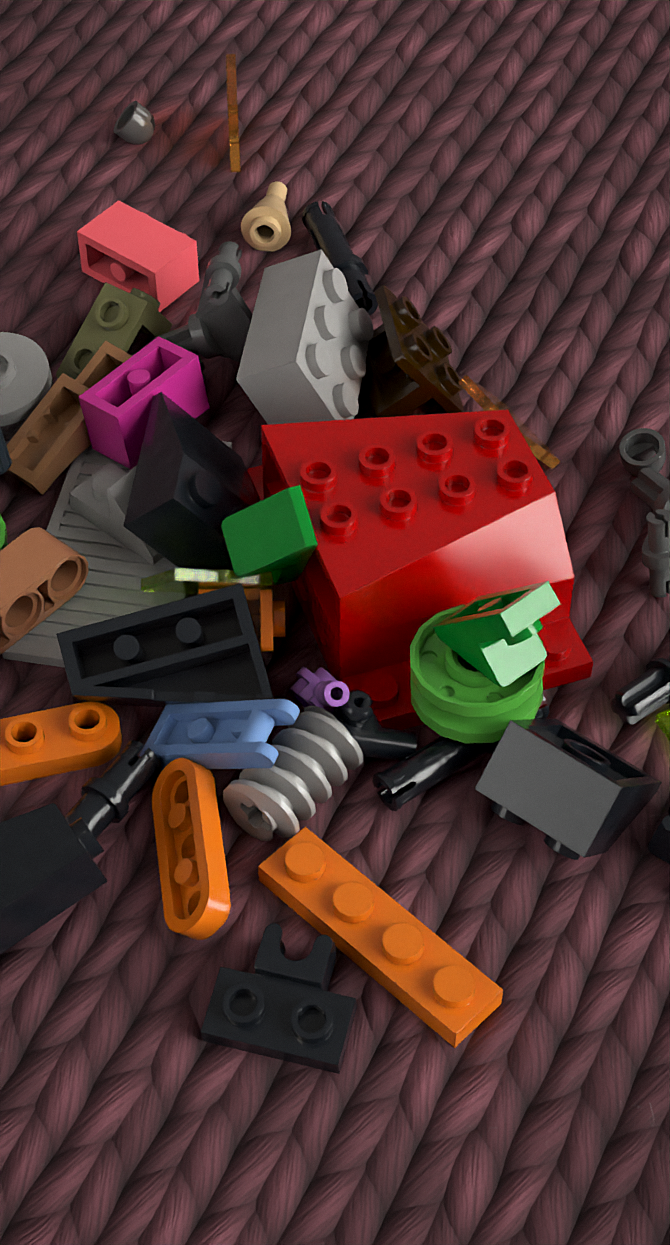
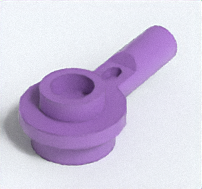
[289,667,350,715]

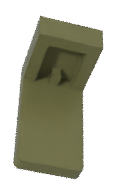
[56,282,173,380]

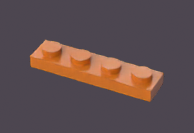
[258,826,503,1048]

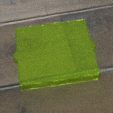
[141,568,272,594]

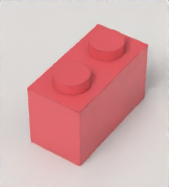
[77,200,199,312]

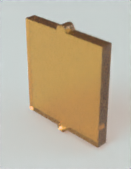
[226,54,241,172]
[458,375,561,469]

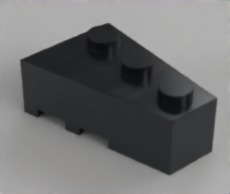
[56,583,274,707]

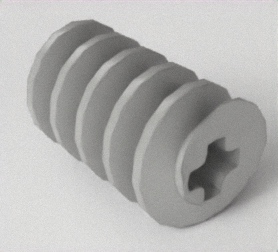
[223,705,363,841]

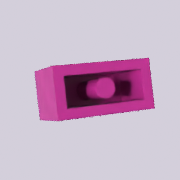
[78,336,210,470]

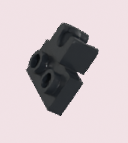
[201,923,357,1074]

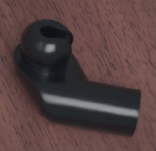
[333,690,417,761]

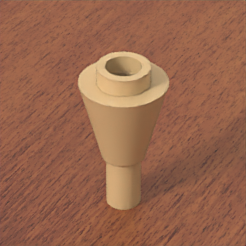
[241,181,291,252]

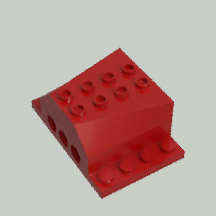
[247,410,593,730]

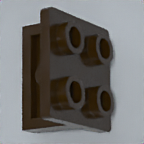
[365,285,465,418]

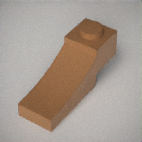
[6,341,132,495]

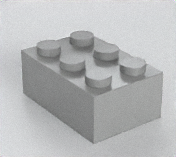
[236,249,373,424]

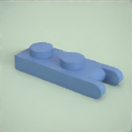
[139,699,300,770]

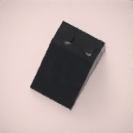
[123,392,259,588]

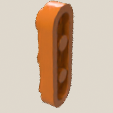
[0,701,122,786]
[152,758,231,940]

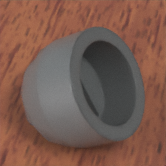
[113,101,155,145]
[619,428,666,477]

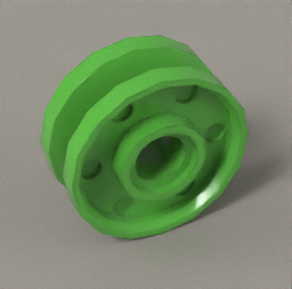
[410,605,545,743]

